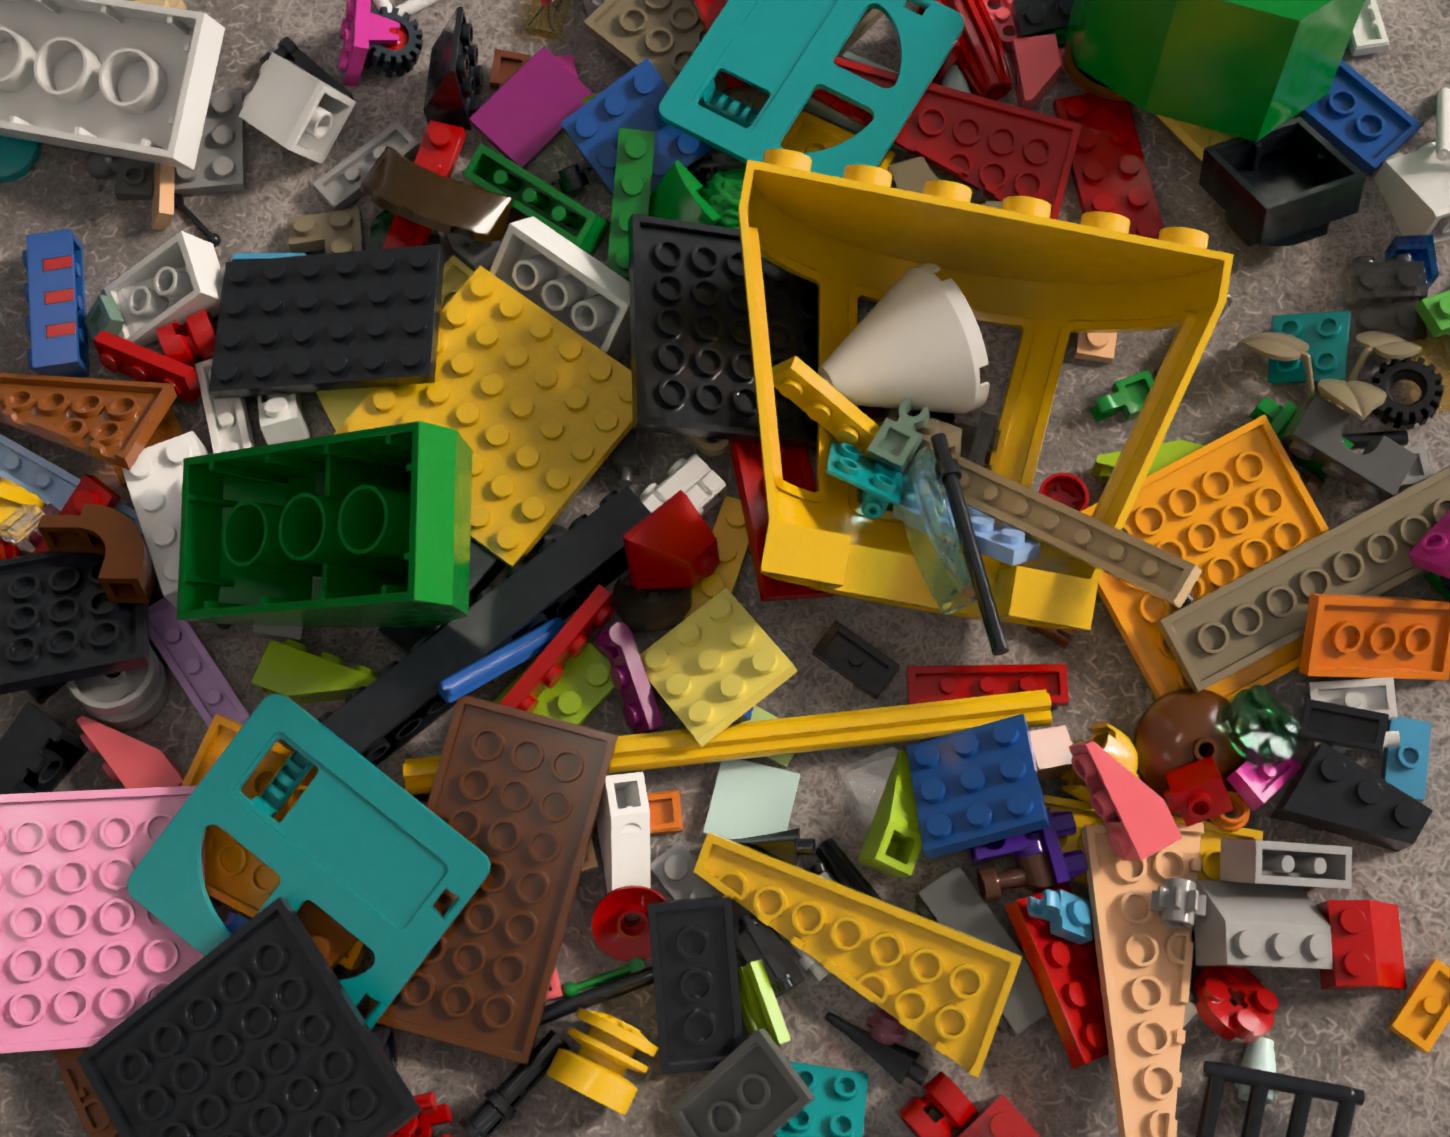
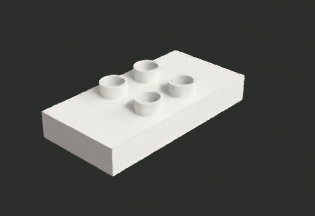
[0,0,225,170]

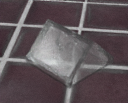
[835,747,899,840]

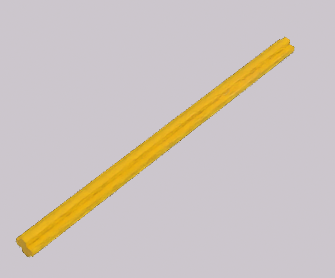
[403,689,1052,795]

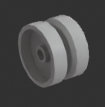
[67,644,170,730]

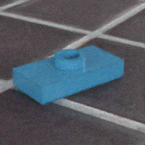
[1381,716,1432,803]

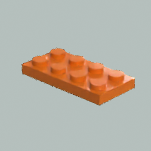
[1299,593,1450,680]

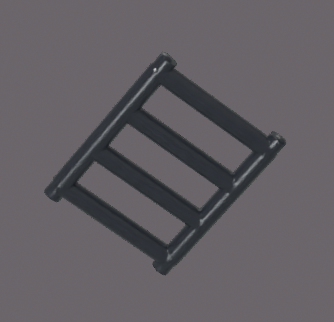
[1196,1061,1365,1137]

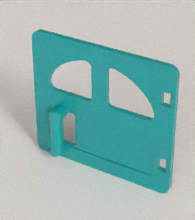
[659,0,964,178]
[127,694,491,1030]

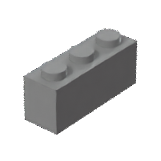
[1220,838,1352,889]

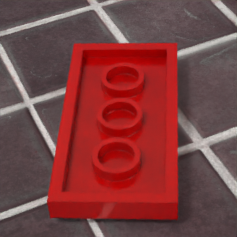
[1005,884,1109,1068]

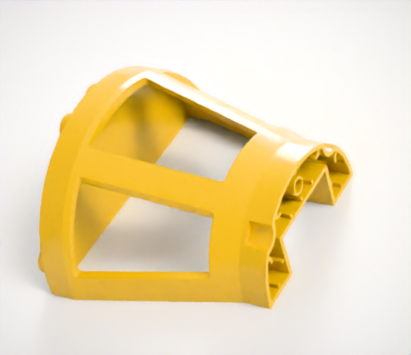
[738,149,1234,630]

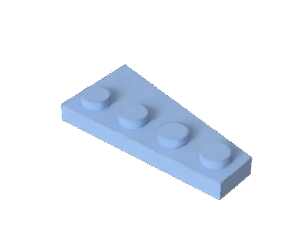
[892,492,1041,566]

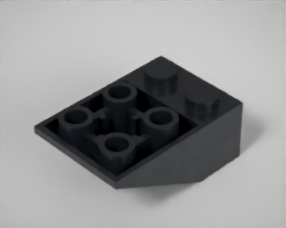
[423,7,484,130]

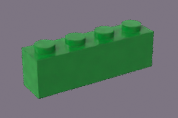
[463,143,611,255]

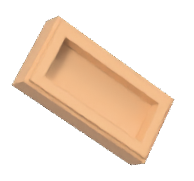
[151,163,175,230]

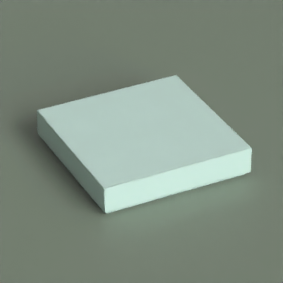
[703,759,801,840]

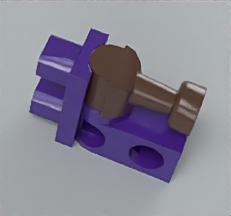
[967,807,1088,902]

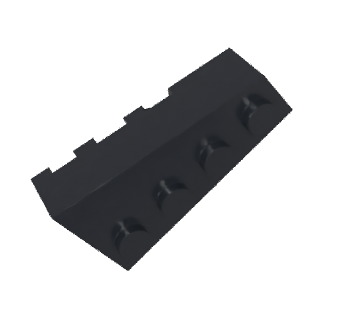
[0,701,89,794]

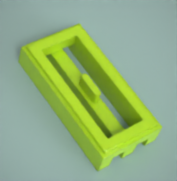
[737,959,790,1046]

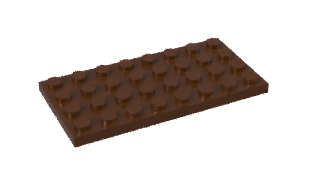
[365,695,618,1064]

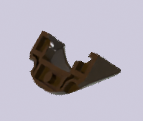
[360,146,513,243]

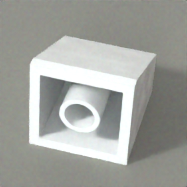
[239,52,356,164]
[1374,142,1450,252]

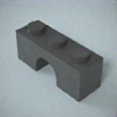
[1280,394,1418,501]

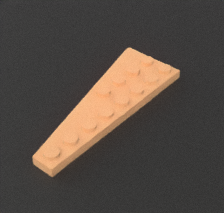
[1081,822,1204,1137]

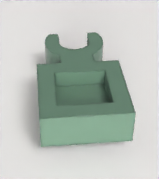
[867,398,930,472]

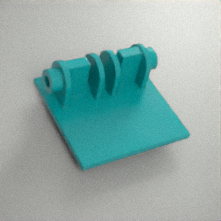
[1267,311,1351,384]
[825,441,902,519]
[776,1061,869,1137]

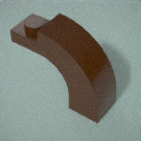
[38,503,156,603]

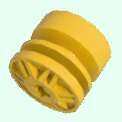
[546,1007,658,1115]

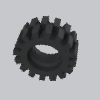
[1371,357,1444,430]

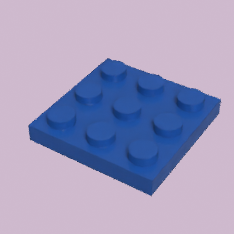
[560,57,712,197]
[907,714,1050,859]

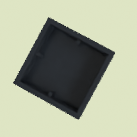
[1199,117,1366,247]

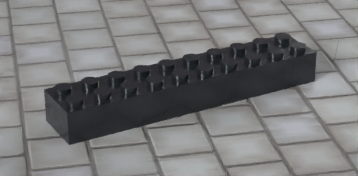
[317,486,651,767]

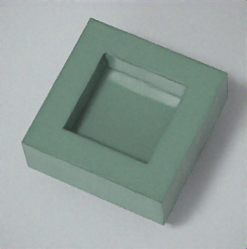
[84,294,125,347]

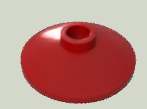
[592,885,667,962]

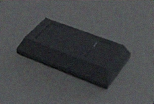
[1297,698,1389,754]

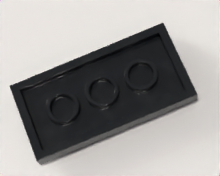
[647,895,744,1075]

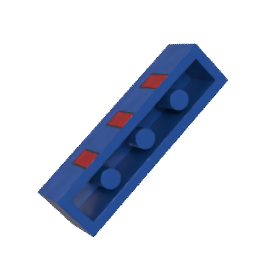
[22,229,90,377]

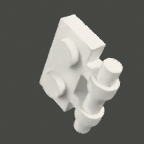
[1309,677,1400,754]

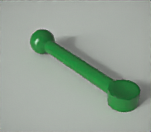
[562,957,645,998]

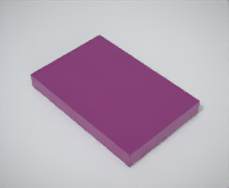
[469,46,595,169]

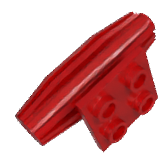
[916,0,1013,101]

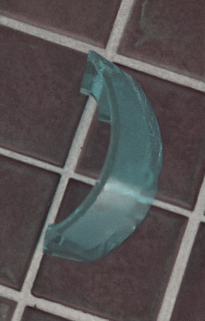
[900,446,977,615]

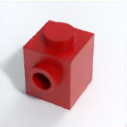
[1163,756,1234,827]

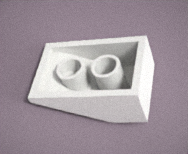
[104,231,224,346]

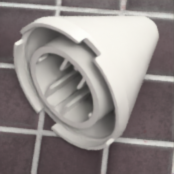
[818,263,990,414]

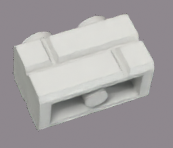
[640,454,727,517]

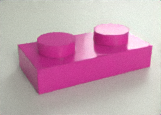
[1226,736,1302,811]

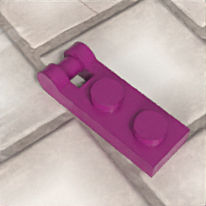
[595,622,664,734]

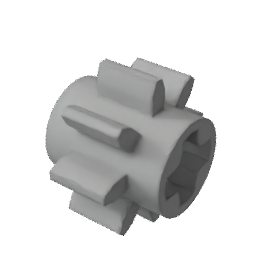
[1151,878,1207,928]

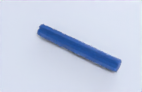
[437,617,566,703]

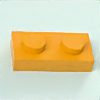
[1386,958,1450,1054]

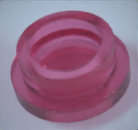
[866,1009,907,1046]

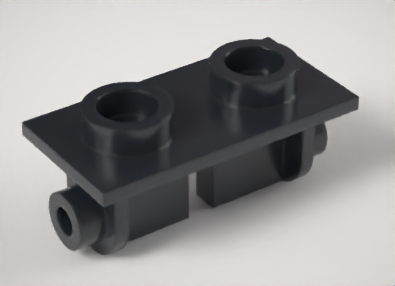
[734,913,806,998]

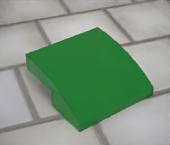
[648,160,721,226]

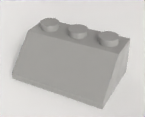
[1192,880,1333,970]

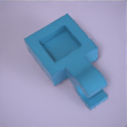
[1027,889,1093,945]

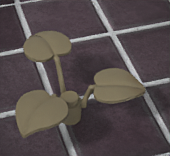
[1236,331,1422,421]

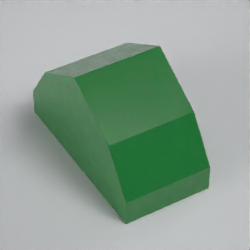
[1065,0,1365,142]
[177,421,472,627]

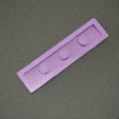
[148,597,251,728]

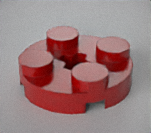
[1192,966,1279,1044]

